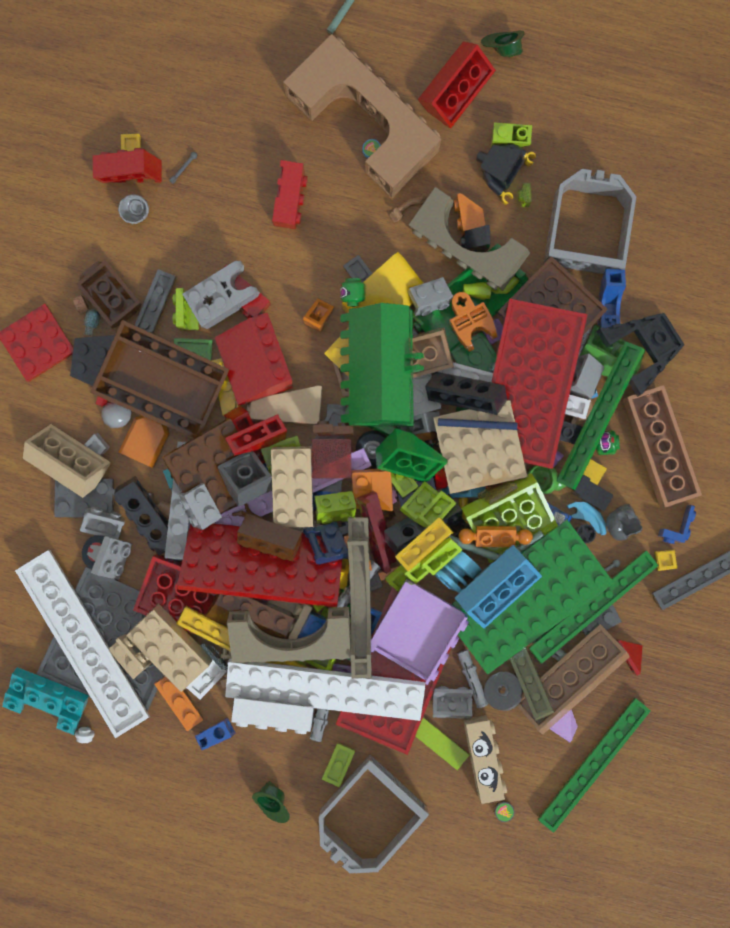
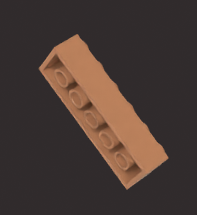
[623,385,702,508]

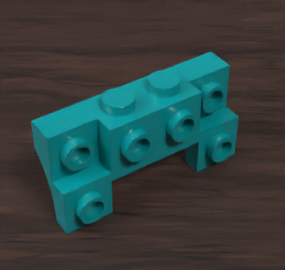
[2,667,89,735]

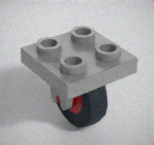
[82,535,132,580]

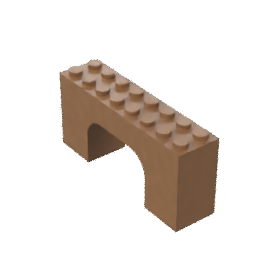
[283,34,441,198]

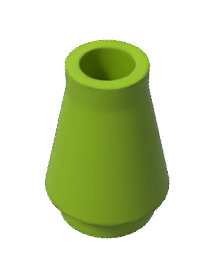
[463,282,491,301]

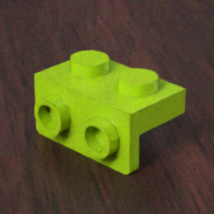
[173,288,199,330]
[315,491,356,524]

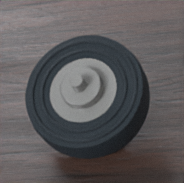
[356,431,387,465]

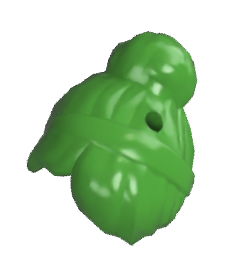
[527,465,566,494]

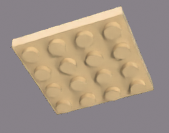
[433,400,527,494]

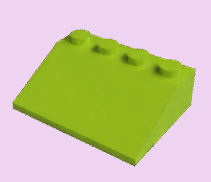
[461,473,558,563]

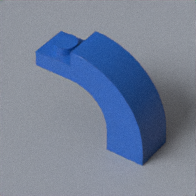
[598,269,626,328]

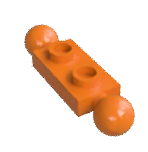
[459,526,533,547]

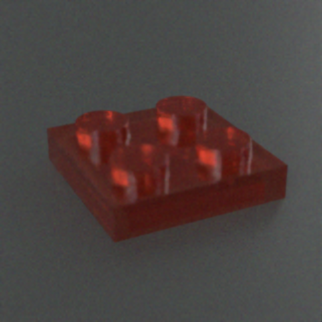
[312,439,352,479]

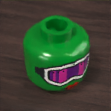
[341,278,366,307]
[596,430,620,455]

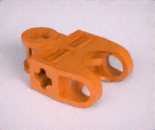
[449,292,497,352]

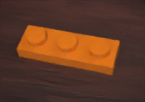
[154,676,203,731]

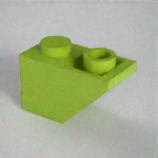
[491,123,532,147]

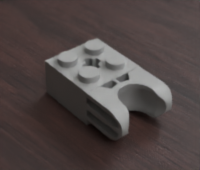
[183,261,260,329]

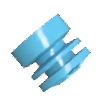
[435,551,482,593]

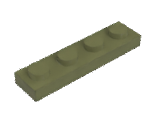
[510,647,555,720]

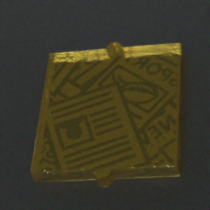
[477,481,518,504]

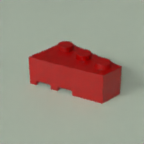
[93,148,162,183]
[272,160,308,229]

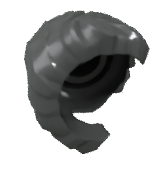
[606,504,642,541]

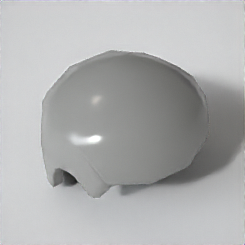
[118,194,149,224]
[101,401,131,428]

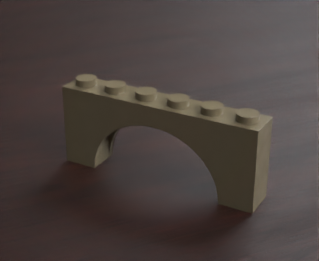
[409,187,530,291]
[227,607,351,663]

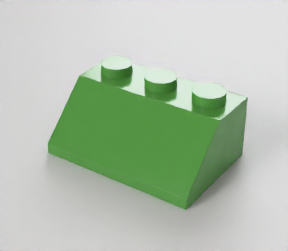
[578,325,645,387]

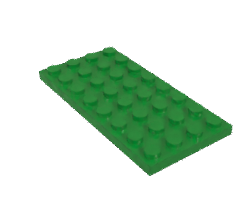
[451,519,614,675]

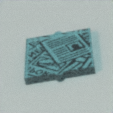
[201,643,228,670]

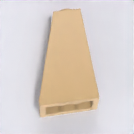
[247,386,322,426]

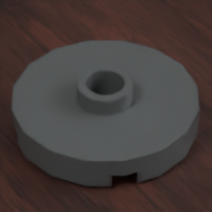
[484,672,523,711]

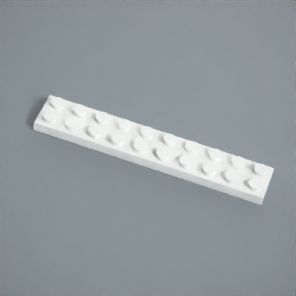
[15,550,150,738]
[225,658,425,721]

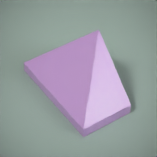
[550,709,578,742]

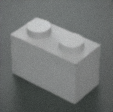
[570,354,604,399]

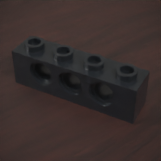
[425,372,507,415]
[114,476,169,555]
[384,494,462,555]

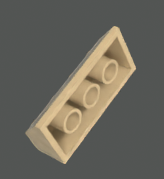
[23,424,110,498]

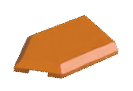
[119,416,169,468]

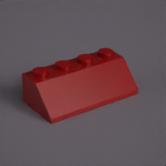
[418,41,496,128]

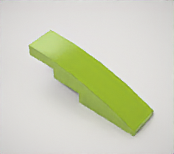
[385,537,462,592]

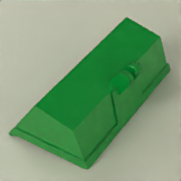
[340,303,424,427]

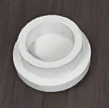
[75,727,95,743]

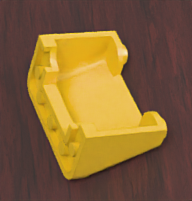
[342,252,424,313]

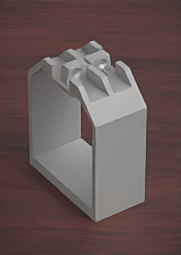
[543,169,636,274]
[319,754,429,873]

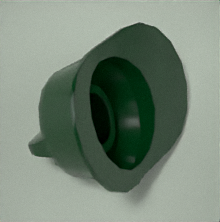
[481,30,525,57]
[252,781,290,823]

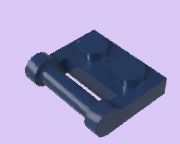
[303,522,349,564]

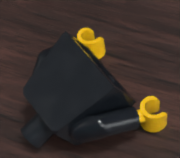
[476,143,536,205]

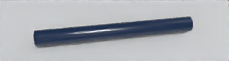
[438,418,517,430]

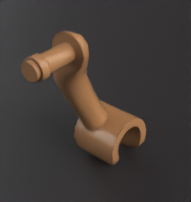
[390,193,427,222]

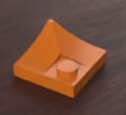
[352,469,393,511]

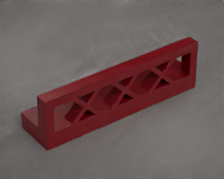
[357,491,397,574]

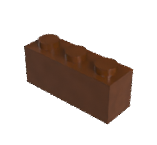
[237,514,302,561]

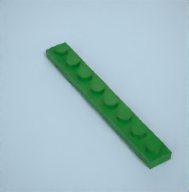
[557,342,645,490]
[528,550,659,664]
[538,697,651,833]

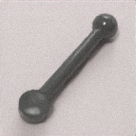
[170,152,197,184]

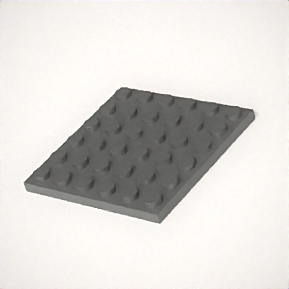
[37,567,164,722]

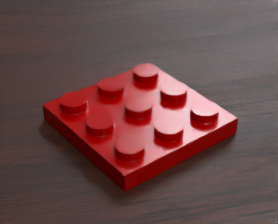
[0,303,74,382]

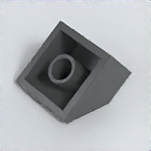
[218,451,272,507]

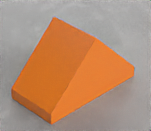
[303,298,334,333]

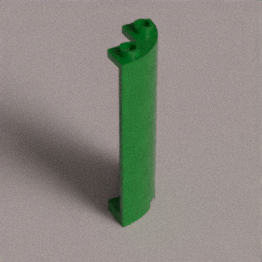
[413,243,528,352]

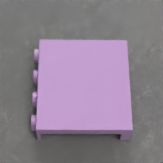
[371,579,469,685]

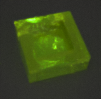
[518,183,531,207]

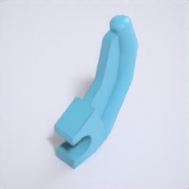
[566,502,606,535]

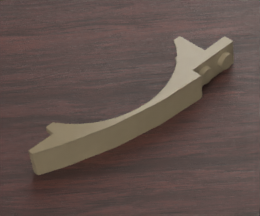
[347,517,372,679]

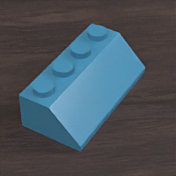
[455,545,542,628]

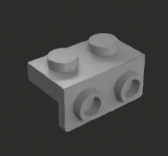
[408,277,453,316]
[178,483,222,530]
[80,507,125,539]
[433,686,473,719]

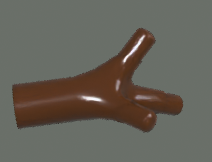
[232,503,263,519]

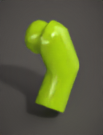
[491,276,519,294]

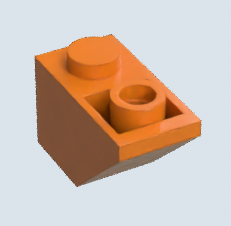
[454,193,485,235]

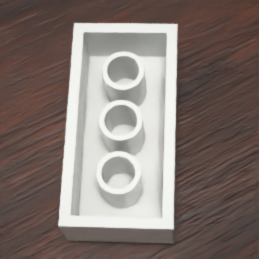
[231,697,314,734]

